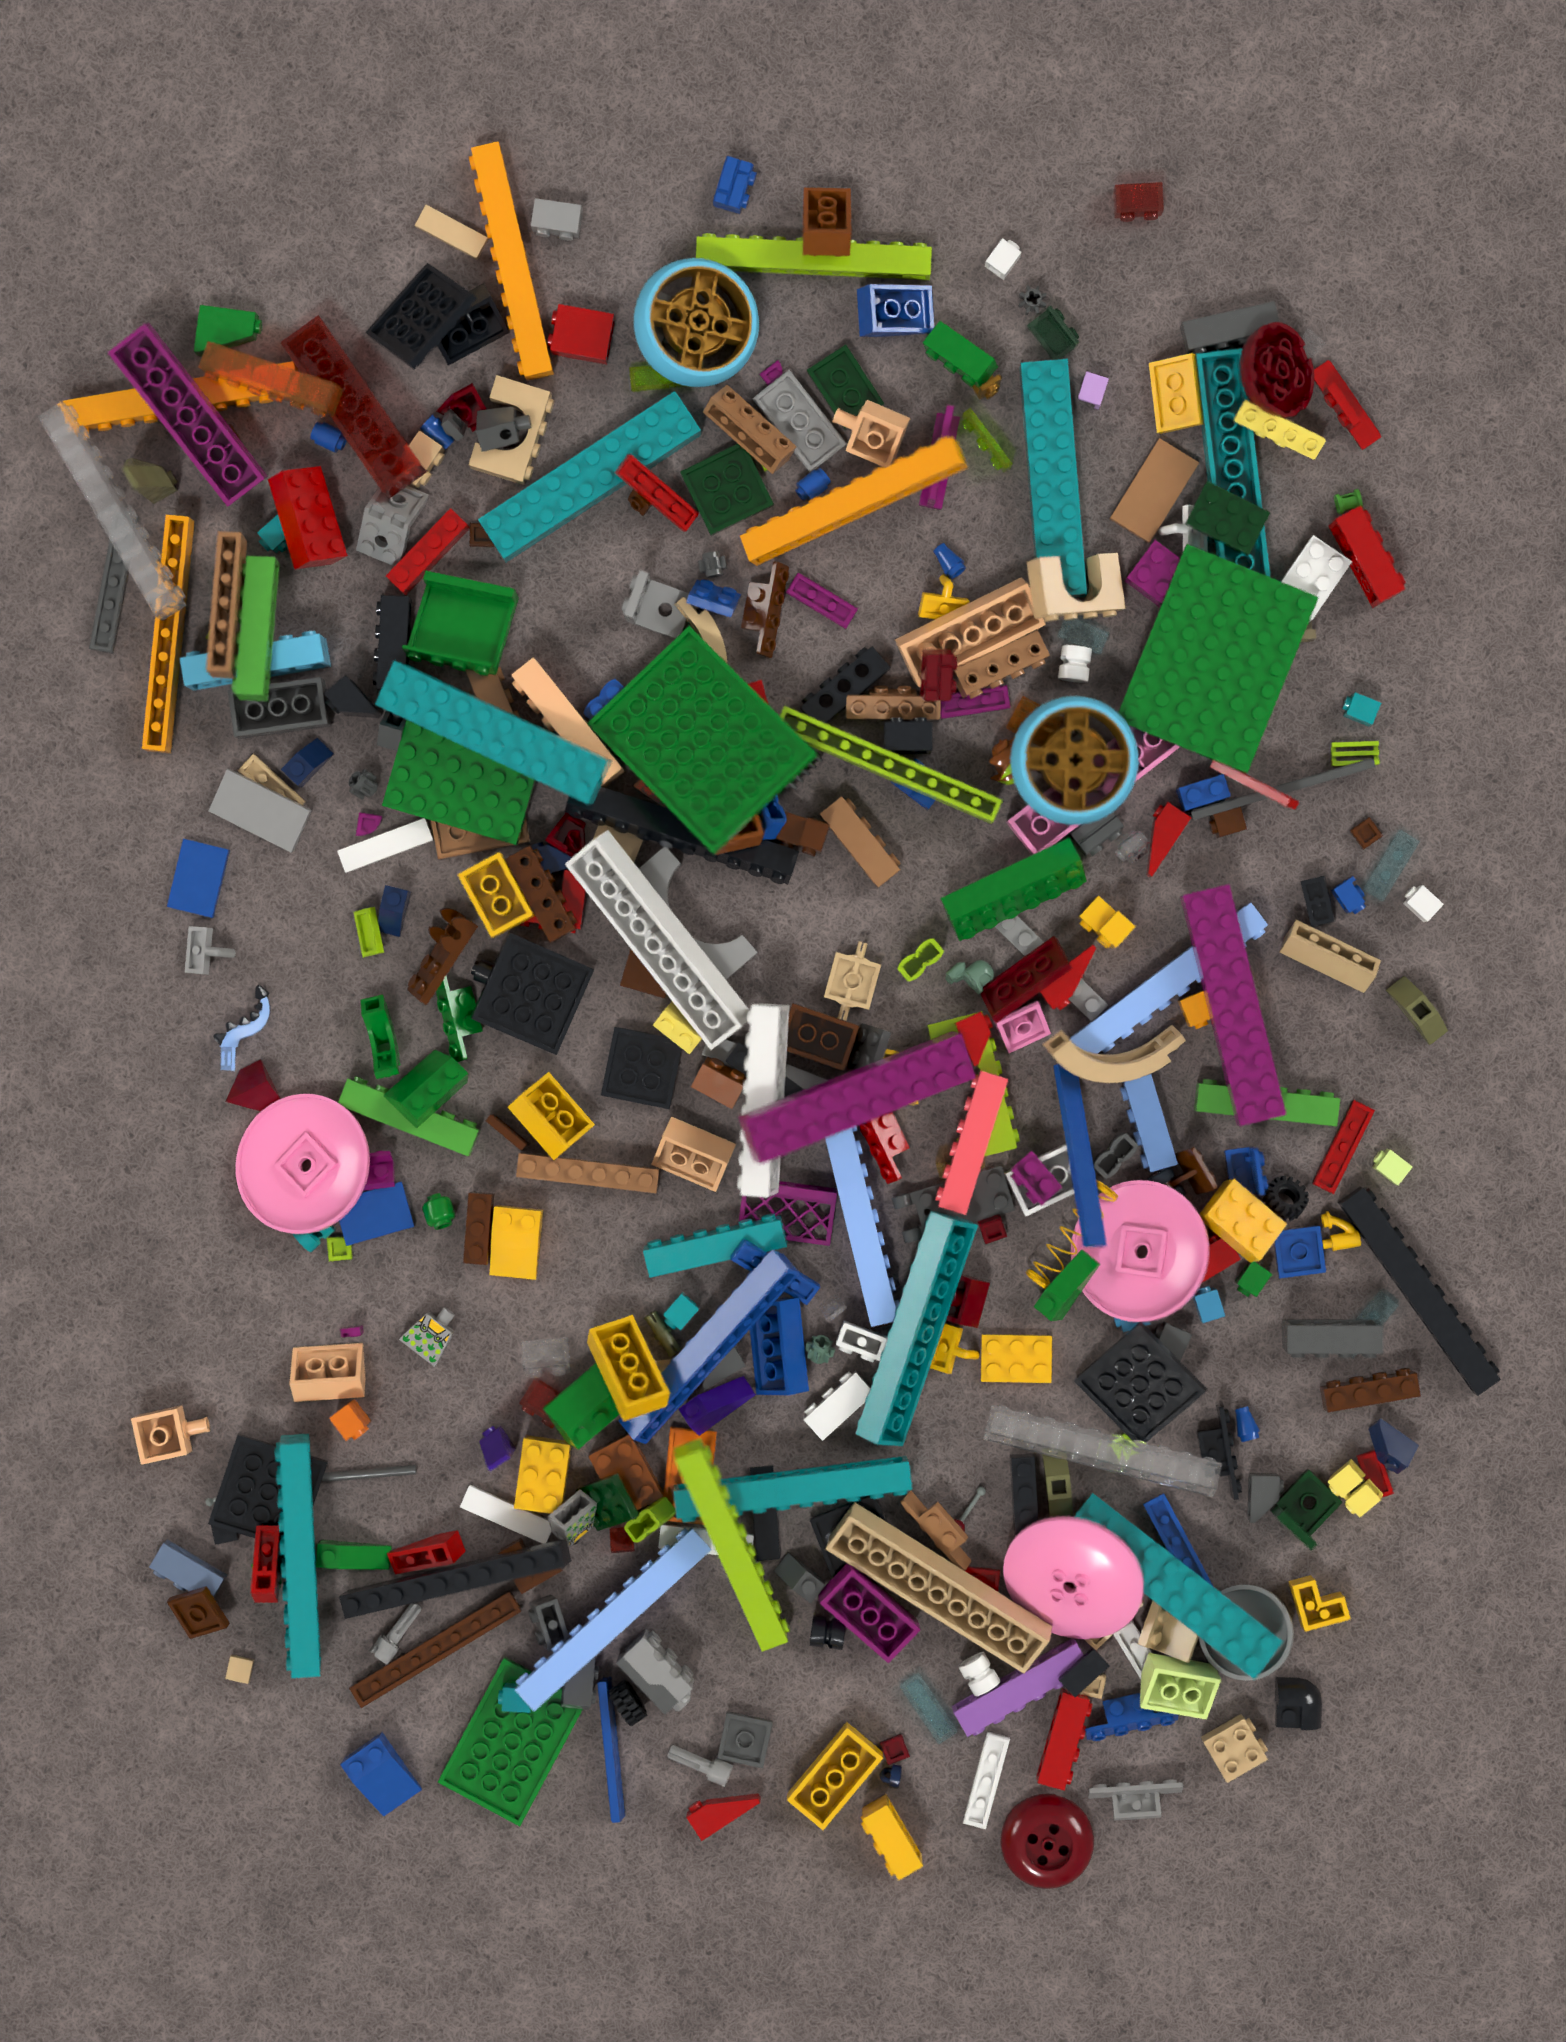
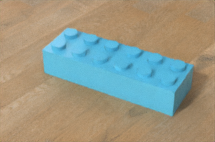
[180,631,331,691]

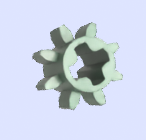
[805,1335,835,1364]

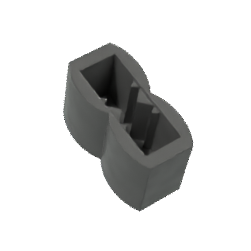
[1093,1132,1138,1179]

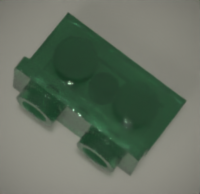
[1027,305,1079,360]

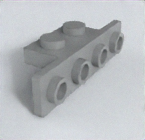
[1088,1779,1183,1821]

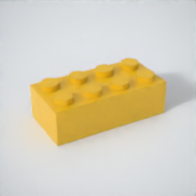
[587,1315,670,1421]
[787,1722,883,1830]

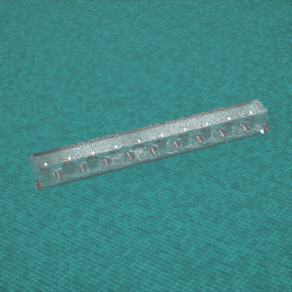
[38,402,186,620]
[983,1405,1222,1497]

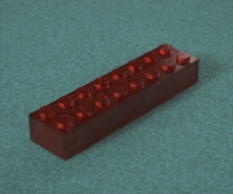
[280,315,428,499]

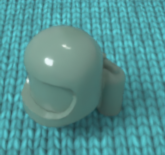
[945,960,994,995]

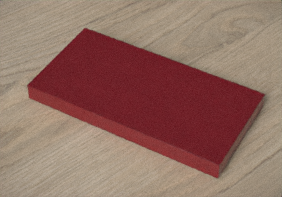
[981,936,1072,1023]

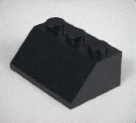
[438,283,510,366]

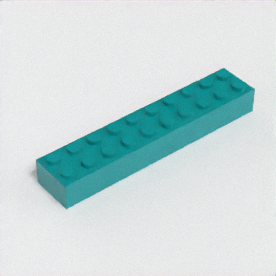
[1196,348,1271,578]
[1019,359,1087,598]
[478,391,701,563]
[375,661,612,804]
[856,1211,978,1446]
[275,1434,321,1678]
[673,1456,912,1522]
[1073,1493,1283,1680]

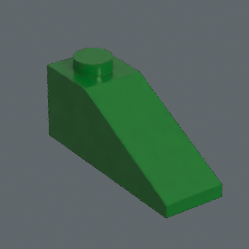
[1034,1250,1100,1321]
[316,1539,392,1569]

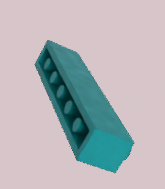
[643,1214,787,1278]

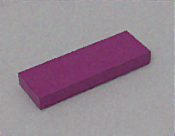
[786,573,858,629]
[940,685,1010,719]

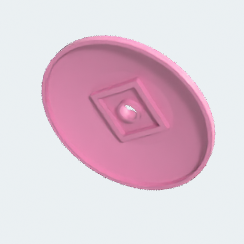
[236,1094,370,1234]
[1071,1180,1209,1322]
[1003,1517,1144,1639]

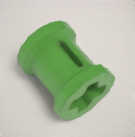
[1334,489,1363,515]

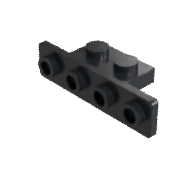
[1197,1404,1242,1500]

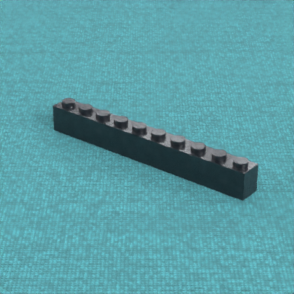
[564,787,799,884]
[1337,1186,1501,1396]
[339,1539,572,1619]

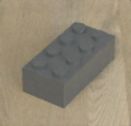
[227,677,331,739]
[1282,1319,1383,1358]

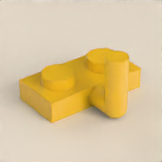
[918,574,970,619]
[930,1323,980,1374]

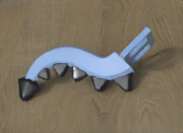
[213,985,270,1071]

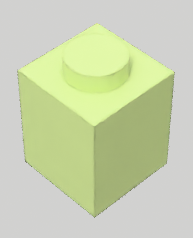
[1373,1149,1412,1185]

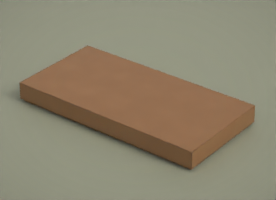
[1110,438,1199,543]
[431,817,530,860]

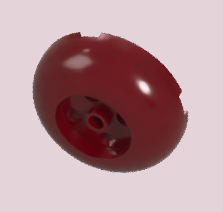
[1240,322,1314,418]
[1000,1794,1094,1889]

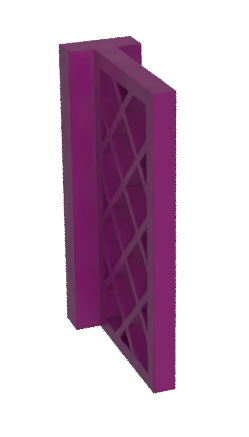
[919,405,960,510]
[738,1181,837,1246]

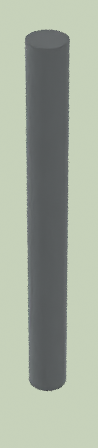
[322,1465,417,1482]

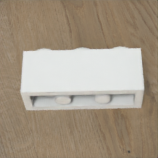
[804,1370,871,1441]

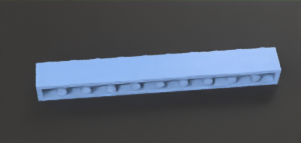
[1069,903,1268,1054]
[825,1126,899,1327]
[515,1527,711,1711]

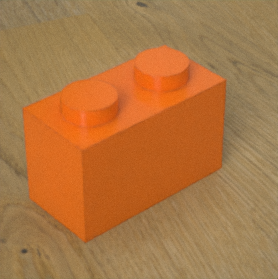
[329,1399,371,1441]

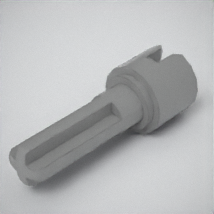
[369,1603,422,1665]
[667,1745,733,1787]

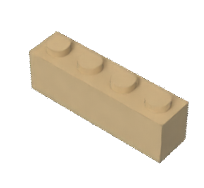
[1280,920,1381,993]

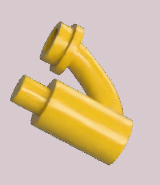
[1321,1211,1361,1251]

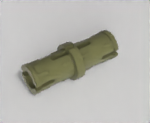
[644,1310,682,1357]

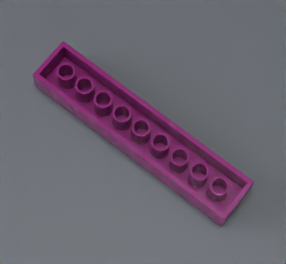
[1180,884,1287,1126]
[738,1031,976,1164]

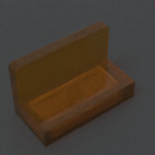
[1006,696,1064,747]

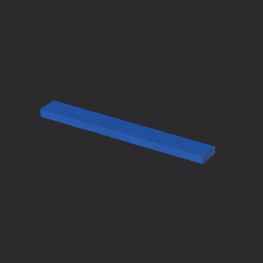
[1053,1063,1107,1248]

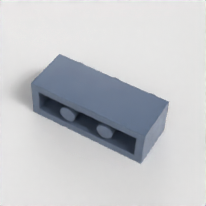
[149,1540,228,1598]

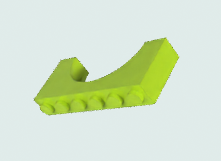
[927,1011,1020,1157]

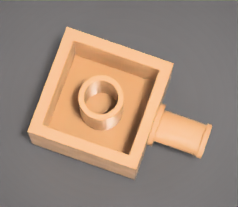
[832,400,910,468]
[131,1405,210,1465]

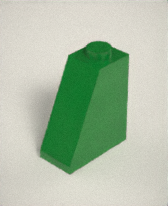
[194,305,262,357]

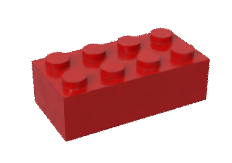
[268,466,348,570]
[1328,506,1406,609]

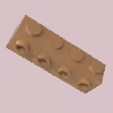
[703,385,797,474]
[953,630,1050,699]

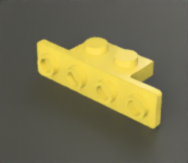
[1234,400,1326,459]

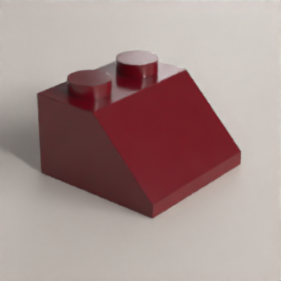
[946,1274,990,1328]

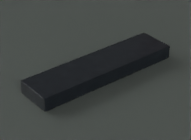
[750,1465,780,1561]

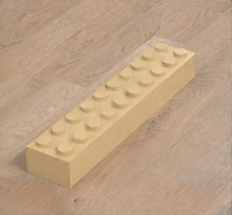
[826,1502,1052,1673]

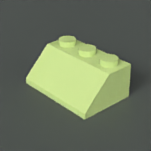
[1140,1653,1221,1719]

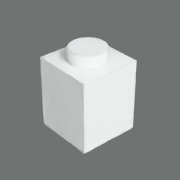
[985,238,1021,280]
[1403,885,1444,922]

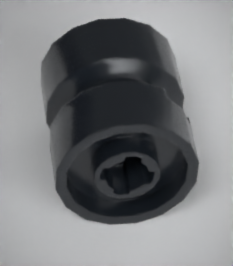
[810,1615,845,1650]

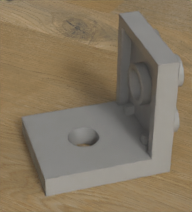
[356,477,429,566]
[622,570,689,639]

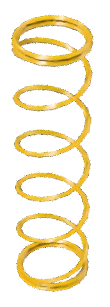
[1026,1180,1118,1289]

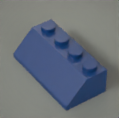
[750,1298,809,1395]

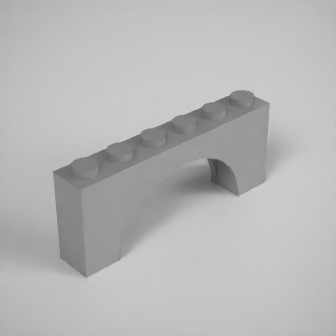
[639,847,758,980]

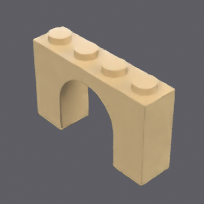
[469,375,554,485]
[1027,553,1126,622]

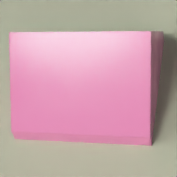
[994,1001,1051,1053]

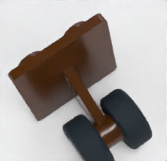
[1147,1147,1218,1196]

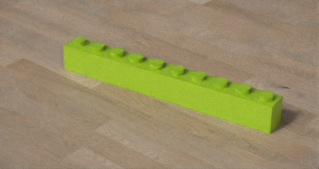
[696,233,932,280]
[780,706,1003,824]
[674,1438,790,1652]

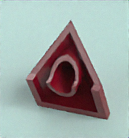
[436,383,487,432]
[545,813,587,858]
[225,1059,281,1111]

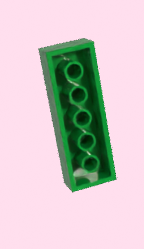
[941,838,1087,941]

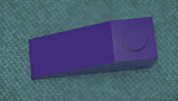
[679,1376,756,1436]
[479,1426,516,1471]

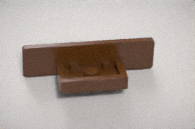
[741,561,789,658]

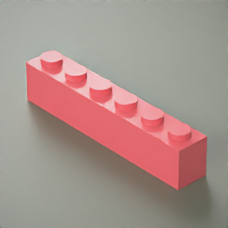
[935,1071,1008,1215]

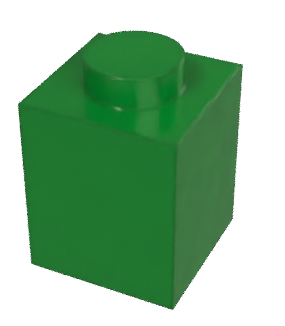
[1234,1262,1272,1297]

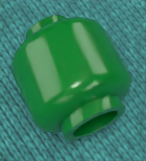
[422,1193,456,1230]

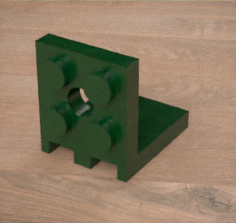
[1269,1468,1343,1551]

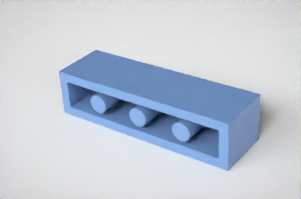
[1120,1074,1178,1172]

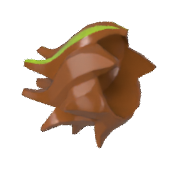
[989,735,1016,785]

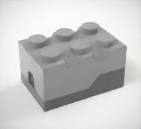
[616,1629,694,1715]

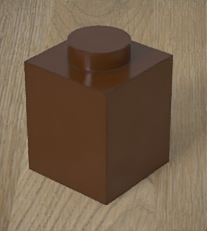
[1209,807,1247,838]

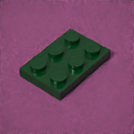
[807,345,884,430]
[1185,481,1270,556]
[576,1473,639,1531]

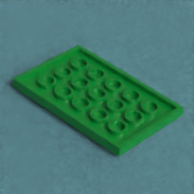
[382,719,536,845]
[438,1657,583,1826]

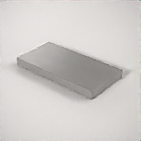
[752,370,847,473]
[209,769,312,853]

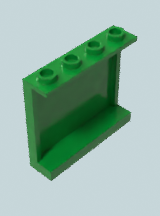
[402,571,519,676]

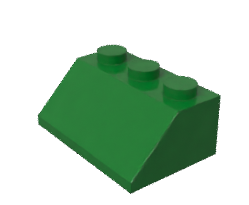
[384,1050,468,1128]
[542,1363,620,1450]

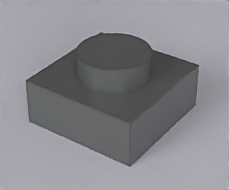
[441,409,467,441]

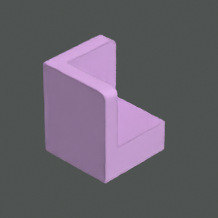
[1078,371,1109,409]

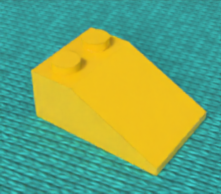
[489,1205,543,1280]

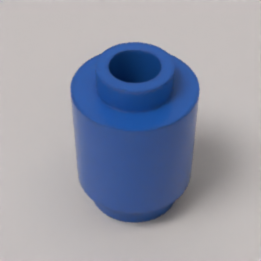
[310,422,347,453]
[795,468,831,501]

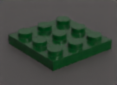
[680,444,774,536]

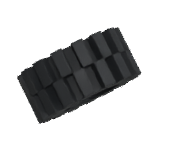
[1262,1176,1309,1222]
[609,1680,648,1726]

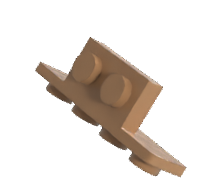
[846,686,941,719]
[901,1491,971,1571]

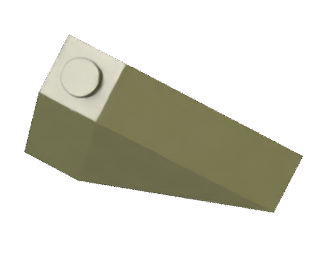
[123,458,178,504]

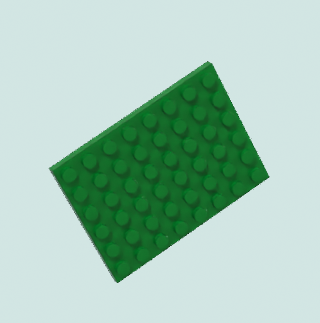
[1118,544,1319,774]
[587,626,818,855]

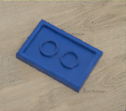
[167,839,230,918]
[339,1182,415,1246]

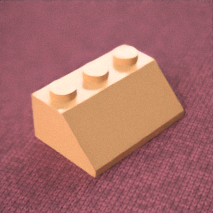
[651,1117,736,1192]
[290,1343,365,1402]

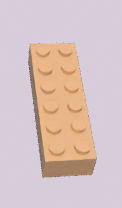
[895,577,1046,687]
[512,657,625,788]

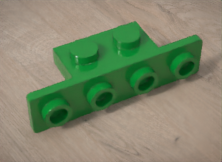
[436,977,483,1062]

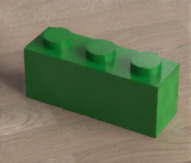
[923,321,998,388]

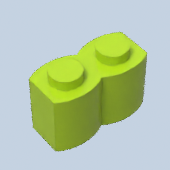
[897,938,944,982]
[624,1497,676,1543]

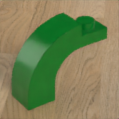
[360,994,400,1079]

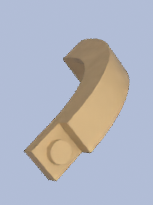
[674,597,728,664]
[1043,1025,1186,1083]

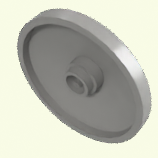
[1199,1585,1294,1681]

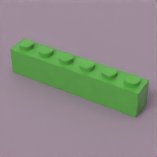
[232,556,280,701]
[338,1076,481,1156]
[1194,1079,1340,1126]

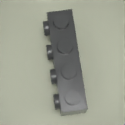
[1180,301,1279,356]

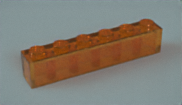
[198,341,343,418]

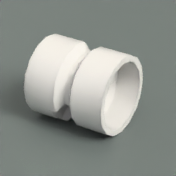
[1058,645,1092,683]
[958,1652,1001,1696]

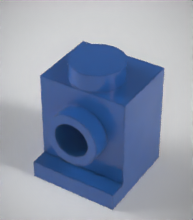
[1330,876,1366,914]

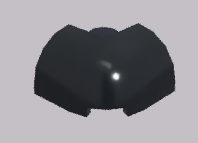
[1275,1677,1322,1730]

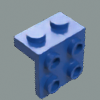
[1224,1146,1268,1196]

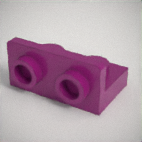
[363,1151,395,1191]
[1010,1151,1062,1206]

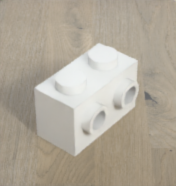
[836,1320,888,1362]

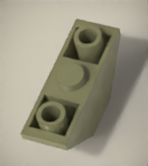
[1385,976,1448,1045]
[1042,1447,1073,1518]

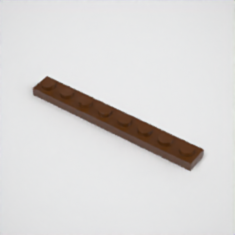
[349,1590,522,1708]

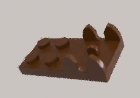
[407,908,478,1005]

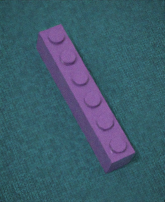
[952,1638,1084,1737]

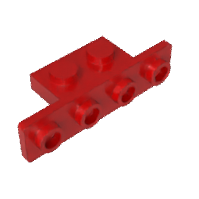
[1314,360,1381,450]
[859,1111,910,1184]

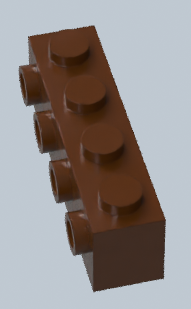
[505,846,578,943]
[1320,1368,1421,1412]

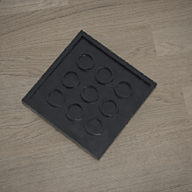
[365,263,477,370]
[470,932,594,1055]
[1074,1322,1207,1448]
[208,1434,328,1541]

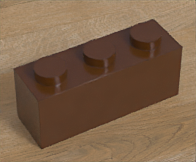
[463,1191,495,1265]

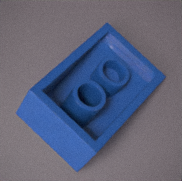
[857,284,934,337]
[340,1732,422,1817]

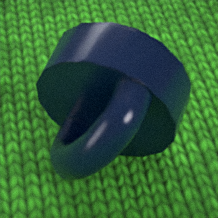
[879,1764,902,1789]

